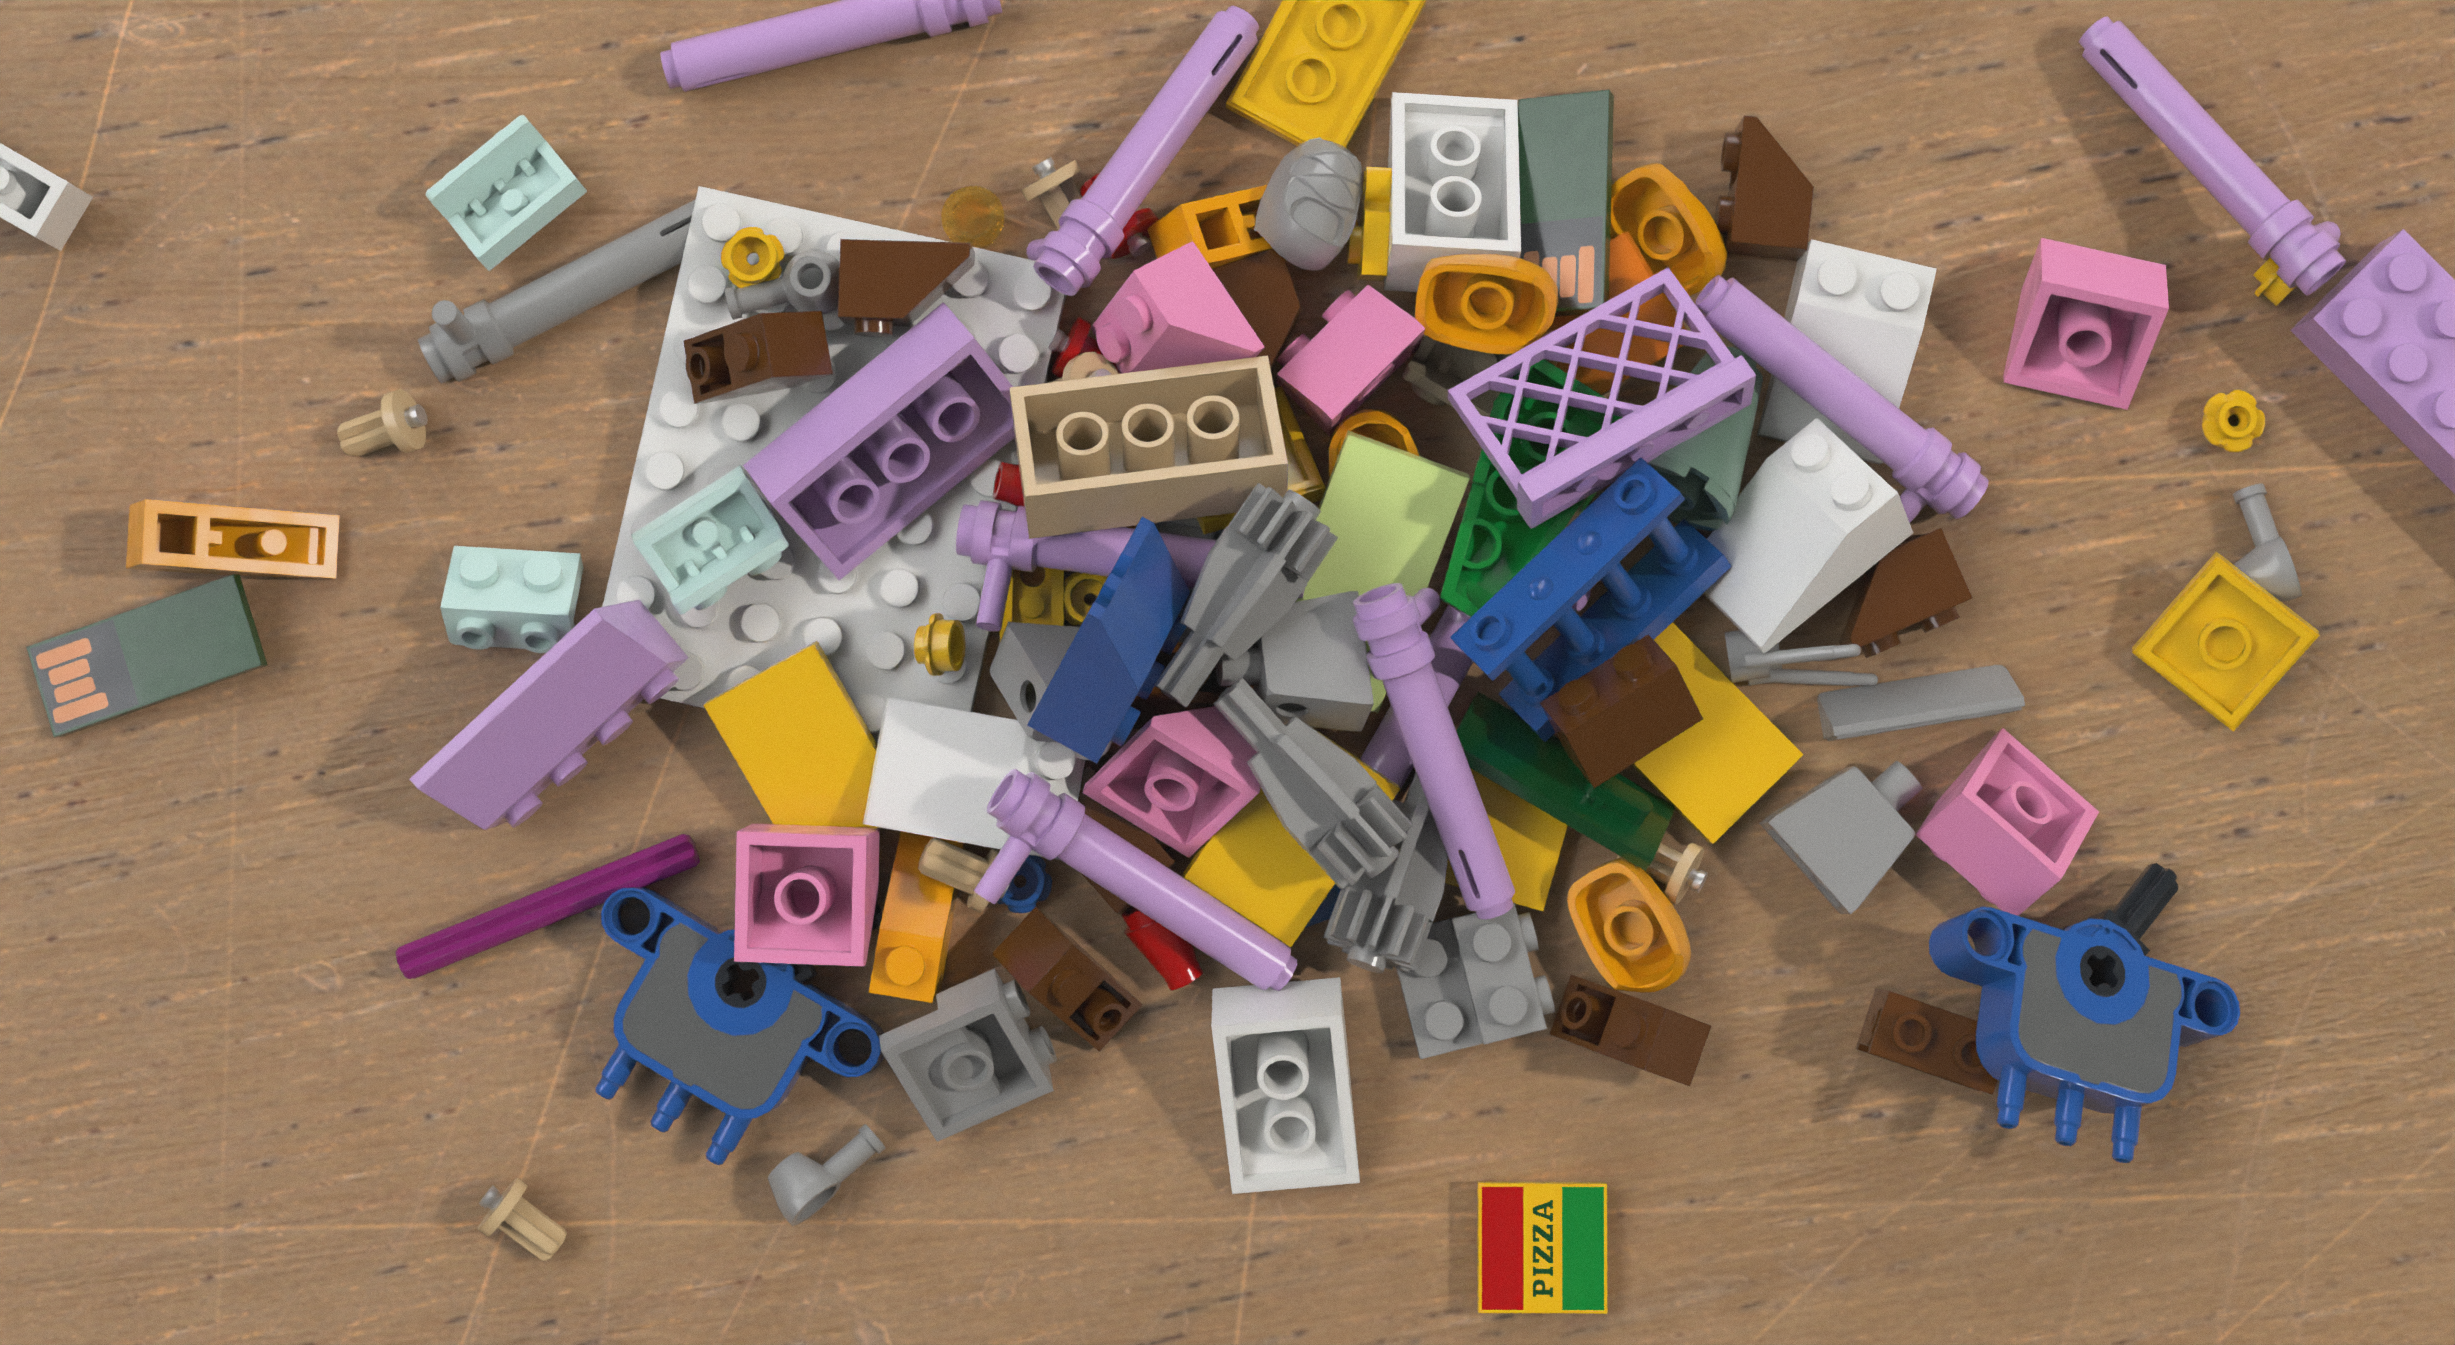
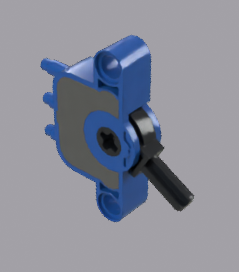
[1929,863,2240,1163]
[595,887,884,1165]

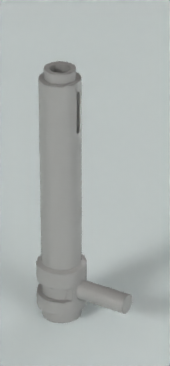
[418,191,729,384]

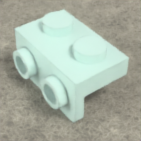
[426,115,587,271]
[631,465,789,615]
[440,546,584,653]

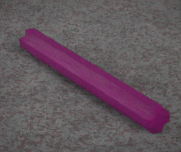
[395,834,700,979]

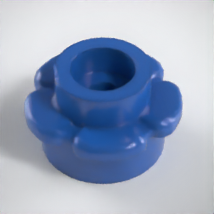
[997,855,1052,913]

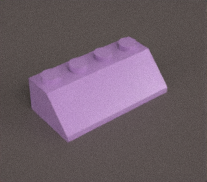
[743,302,1015,580]
[410,599,689,830]

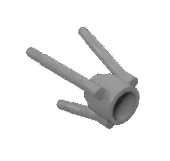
[1724,630,1878,686]

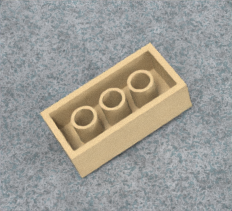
[1009,355,1288,539]

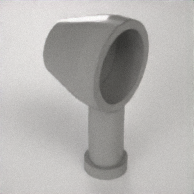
[724,250,840,320]
[2233,483,2302,602]
[768,1124,886,1226]

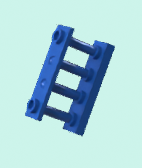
[1450,457,1732,742]

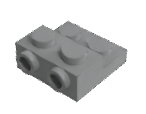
[1396,903,1555,1059]
[879,968,1057,1142]

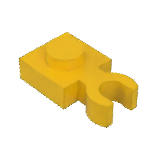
[1347,167,1392,281]

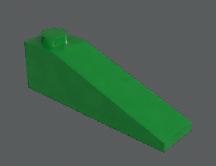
[1440,359,1623,618]

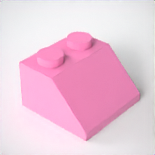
[2003,238,2169,410]
[1090,241,1264,374]
[1276,285,1425,436]
[1082,706,1261,858]
[1916,728,2099,916]
[734,824,880,967]

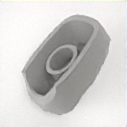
[1254,137,1362,270]

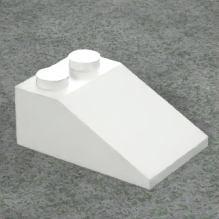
[1384,92,1521,292]
[1757,239,1937,464]
[1703,418,1913,654]
[863,697,1085,860]
[1211,977,1360,1194]

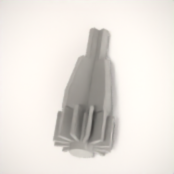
[1154,483,1338,707]
[1213,678,1413,889]
[1323,771,1448,973]

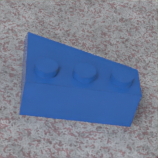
[1027,516,1190,763]

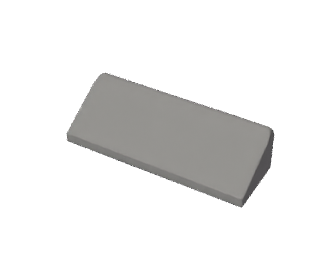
[1817,665,2025,741]

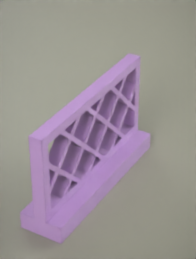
[1448,268,1756,529]

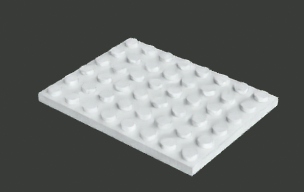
[602,186,1066,744]

